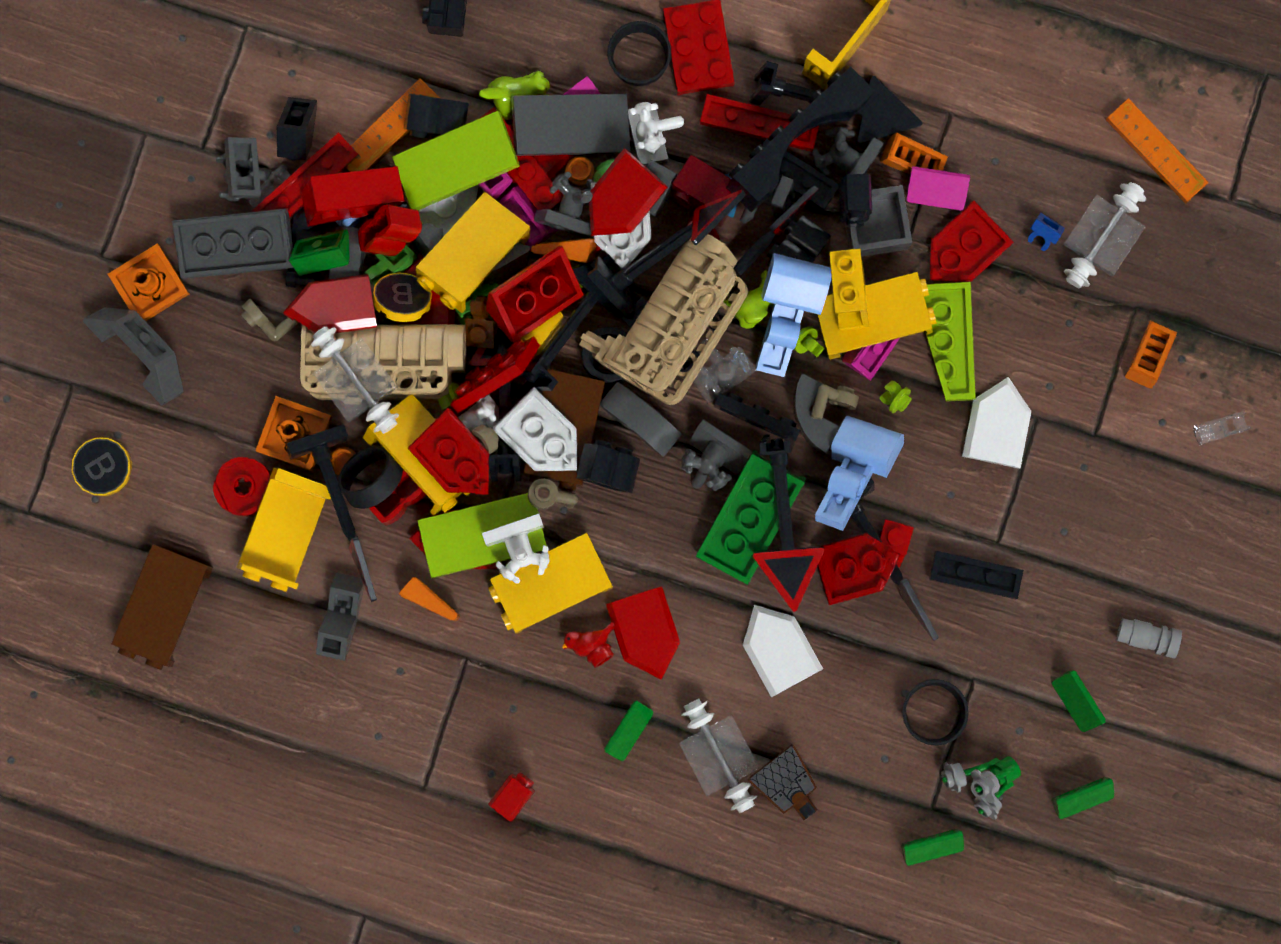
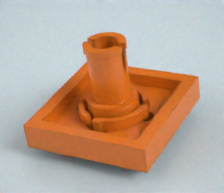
[108,243,190,321]
[255,396,332,472]

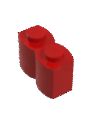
[358,205,422,256]
[369,470,426,526]
[488,772,535,822]

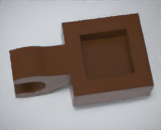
[465,296,498,349]

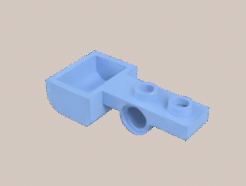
[755,253,832,377]
[815,416,904,531]

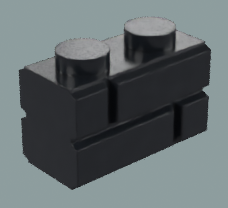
[422,0,467,37]

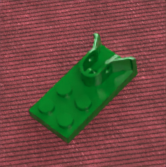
[696,450,806,585]

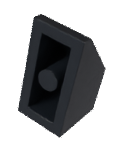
[276,97,317,161]

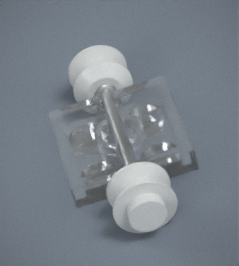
[1063,182,1146,288]
[311,326,399,434]
[679,698,759,813]

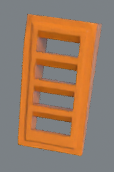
[880,133,948,174]
[531,238,597,263]
[1125,320,1177,389]
[399,577,460,621]

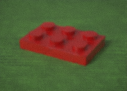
[663,0,735,95]
[450,336,541,414]

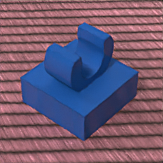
[1028,212,1065,251]

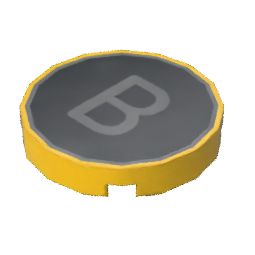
[372,272,432,322]
[72,438,132,496]

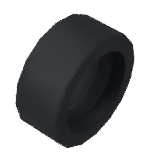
[581,327,627,385]

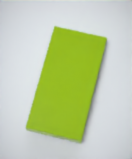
[392,111,520,210]
[417,493,547,578]

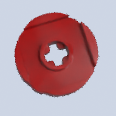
[213,457,271,516]

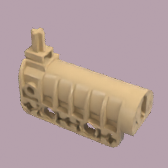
[579,234,748,405]
[300,324,467,401]

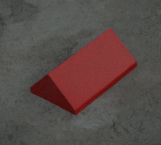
[486,246,584,343]

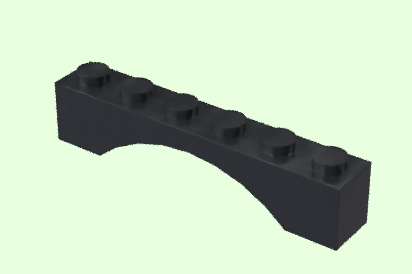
[726,67,876,213]

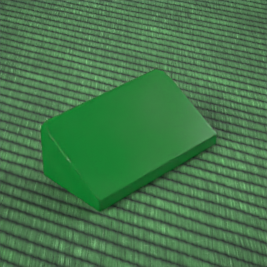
[289,229,350,276]
[1051,670,1106,732]
[604,700,654,761]
[1051,777,1114,819]
[901,829,964,866]

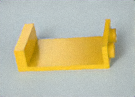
[802,0,891,90]
[416,192,530,313]
[830,249,869,330]
[818,272,937,360]
[363,395,470,516]
[236,468,331,592]
[488,533,613,634]

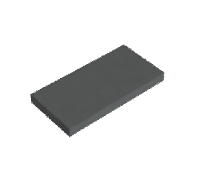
[511,94,631,156]
[172,208,293,279]

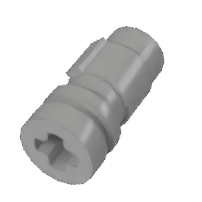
[1116,618,1182,659]

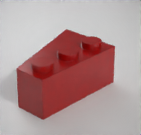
[301,166,405,227]

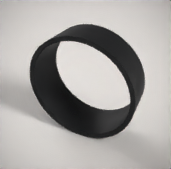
[607,21,671,86]
[338,446,403,509]
[903,679,969,746]

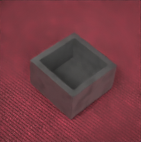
[845,185,912,257]

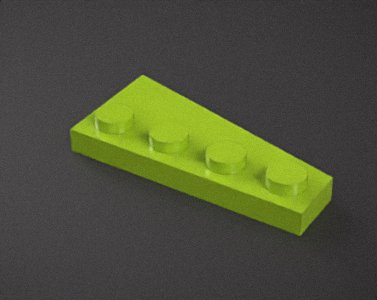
[924,282,976,401]

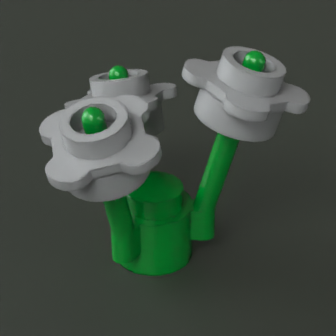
[941,756,1021,820]

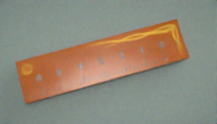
[346,78,441,172]
[1106,98,1209,204]

